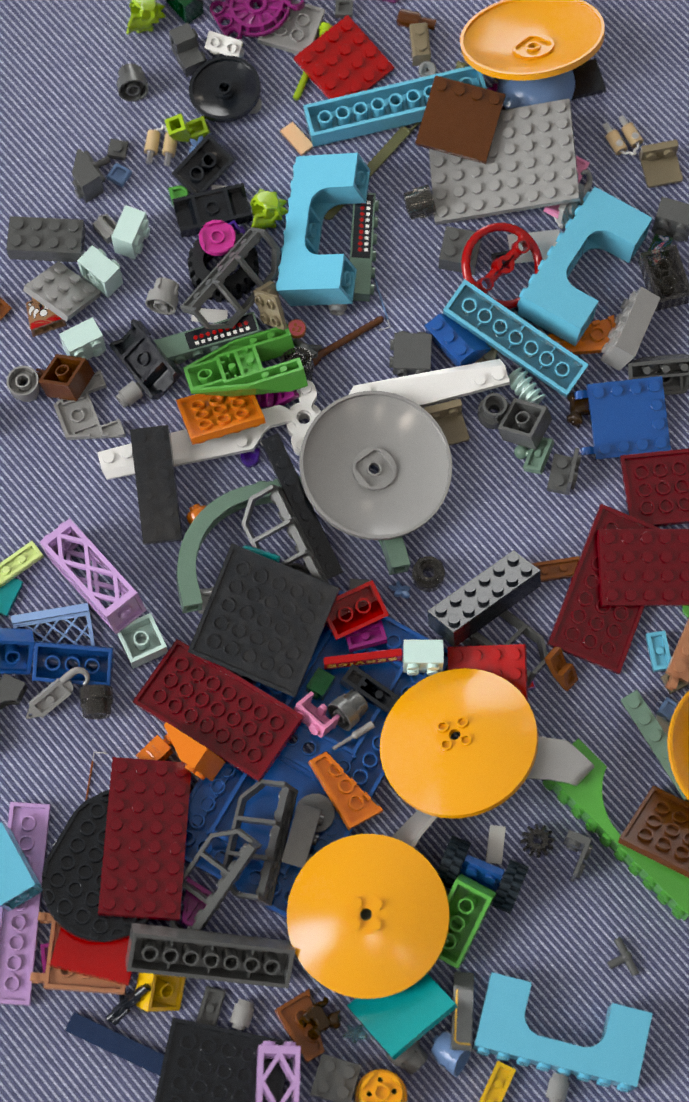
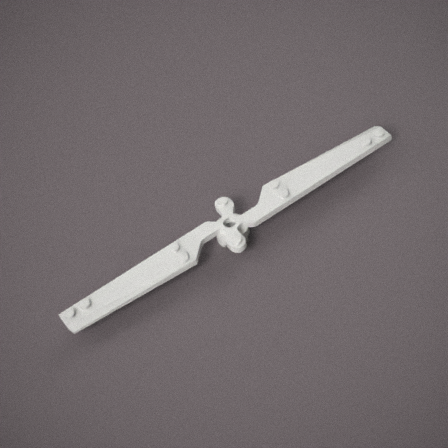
[97,359,510,480]

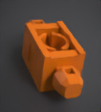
[136,733,173,761]

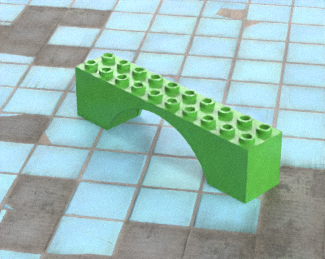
[542,738,689,921]

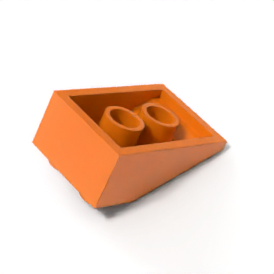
[164,722,225,781]

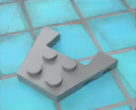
[53,370,126,440]

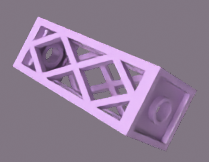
[39,518,146,634]
[256,1041,301,1102]

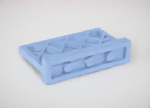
[11,603,95,661]

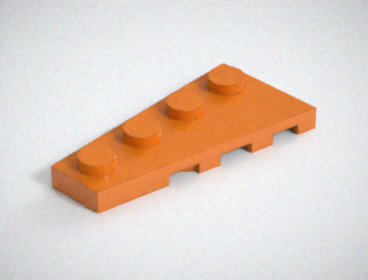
[547,315,615,355]
[308,752,383,830]

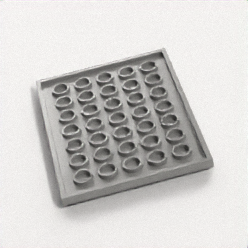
[429,99,580,225]

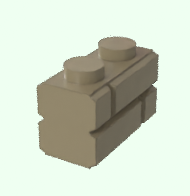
[409,23,431,66]

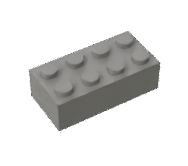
[600,287,660,371]

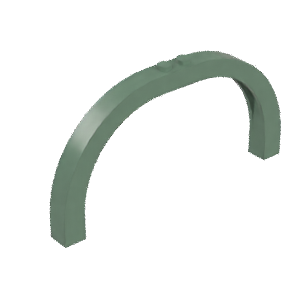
[176,477,410,613]

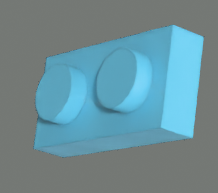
[645,631,671,673]

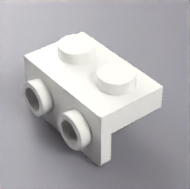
[204,31,245,58]

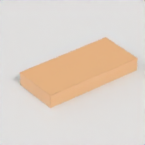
[280,122,313,156]

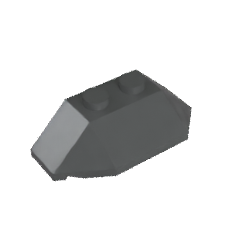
[628,354,689,395]

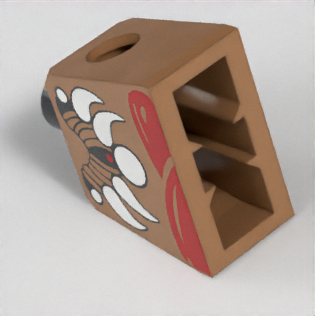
[26,297,66,337]

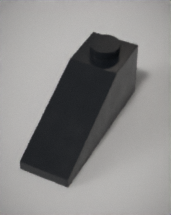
[339,664,400,714]

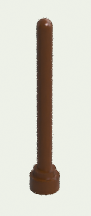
[305,316,384,368]

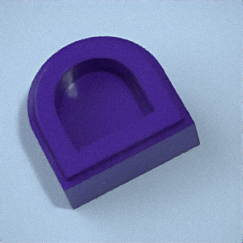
[240,448,261,468]

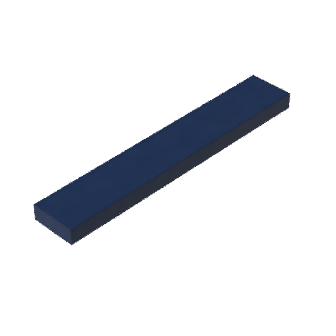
[65,1012,164,1076]

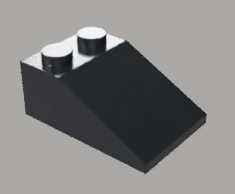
[171,133,238,194]

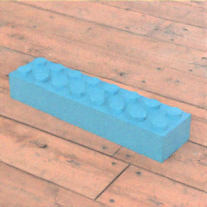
[443,279,589,398]

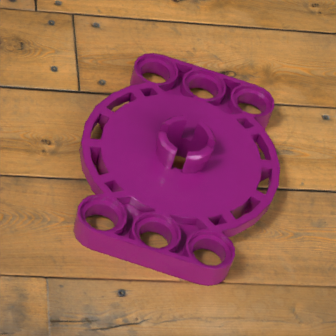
[209,0,305,40]

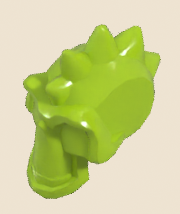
[126,0,166,35]
[250,189,288,230]

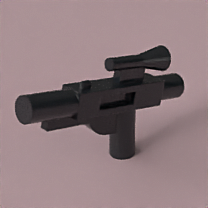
[106,983,151,1025]

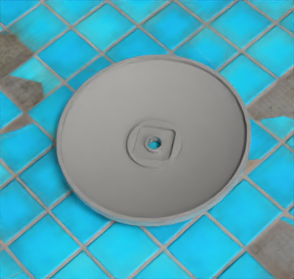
[299,391,452,540]

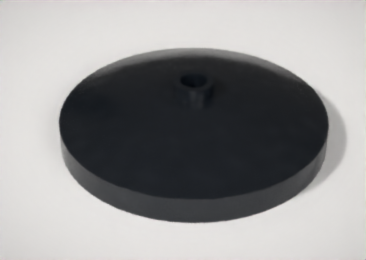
[189,55,261,123]

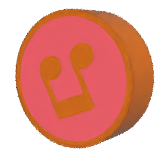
[288,319,306,339]

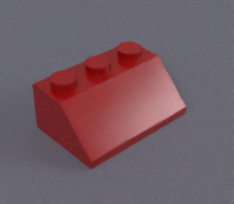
[326,580,389,640]

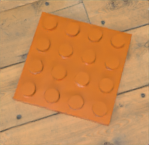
[176,394,266,445]

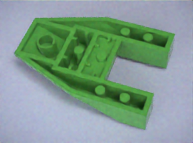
[183,324,308,397]

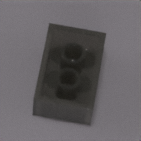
[638,245,689,311]

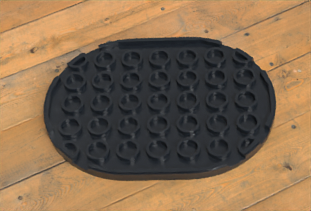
[42,790,150,943]

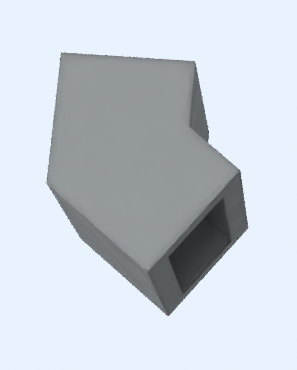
[92,214,117,244]

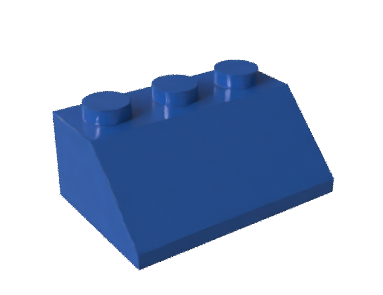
[424,313,491,367]
[0,628,34,675]

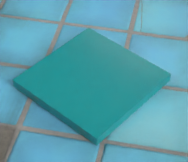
[347,974,457,1060]

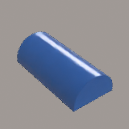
[32,641,114,687]

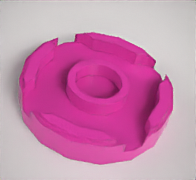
[199,220,236,256]

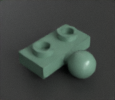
[514,437,555,475]

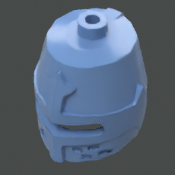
[431,1031,472,1077]

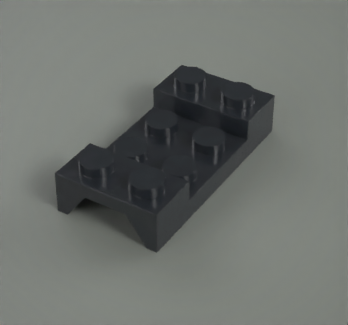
[172,183,253,238]
[109,319,183,400]

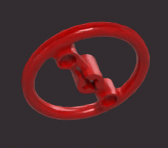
[461,223,543,309]

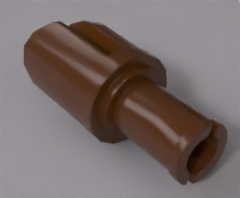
[396,9,437,31]

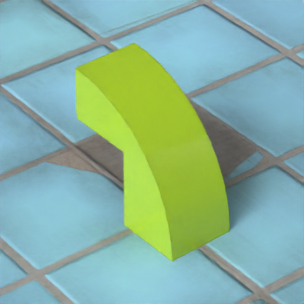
[164,113,211,142]

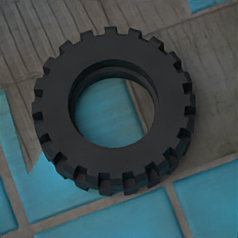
[188,230,259,302]

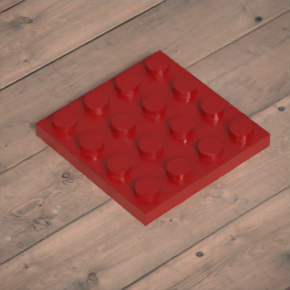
[293,15,395,99]
[448,644,528,702]

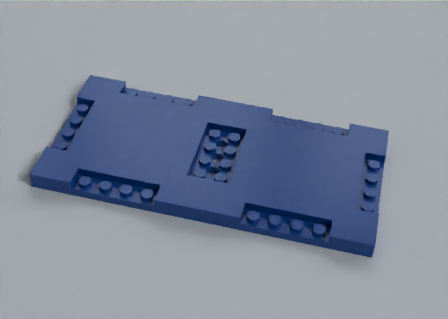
[184,590,448,920]

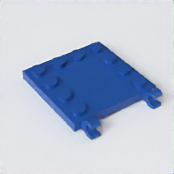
[574,376,671,460]

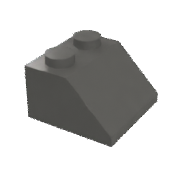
[72,149,104,203]

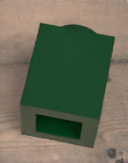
[306,667,335,701]

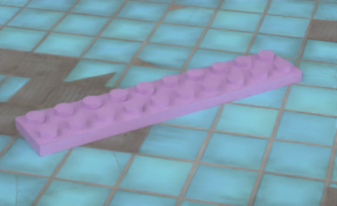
[0,802,51,1006]

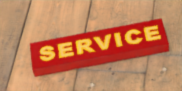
[323,648,402,670]

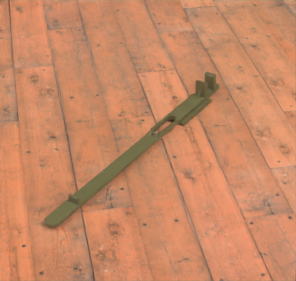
[324,60,468,220]

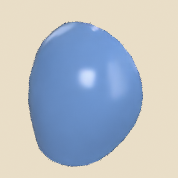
[498,70,575,110]

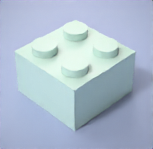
[111,205,150,259]
[77,245,123,298]
[59,317,106,360]
[117,613,168,669]
[403,640,444,676]

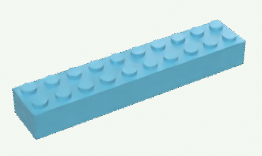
[303,66,487,147]

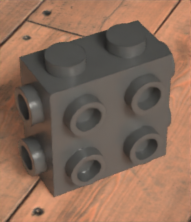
[389,331,432,377]

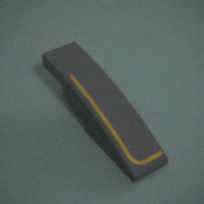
[451,972,474,1051]

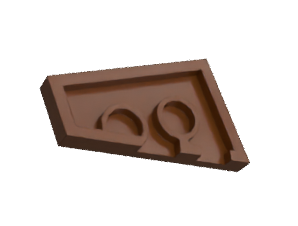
[274,989,325,1064]

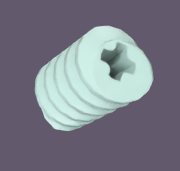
[508,367,546,404]

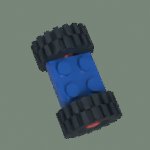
[437,835,529,914]

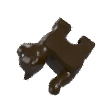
[566,392,591,429]
[298,997,341,1039]

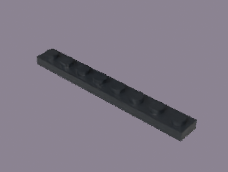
[260,433,343,580]

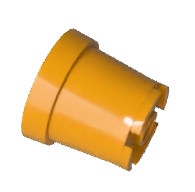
[354,1069,408,1102]

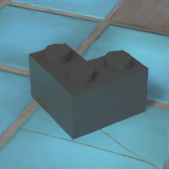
[169,23,207,77]

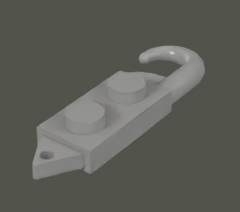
[557,169,593,224]
[26,667,90,719]

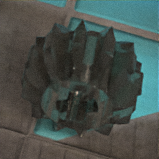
[520,824,555,858]

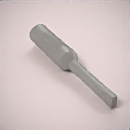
[332,721,375,750]

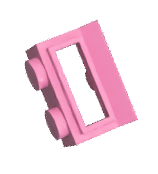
[294,691,340,738]

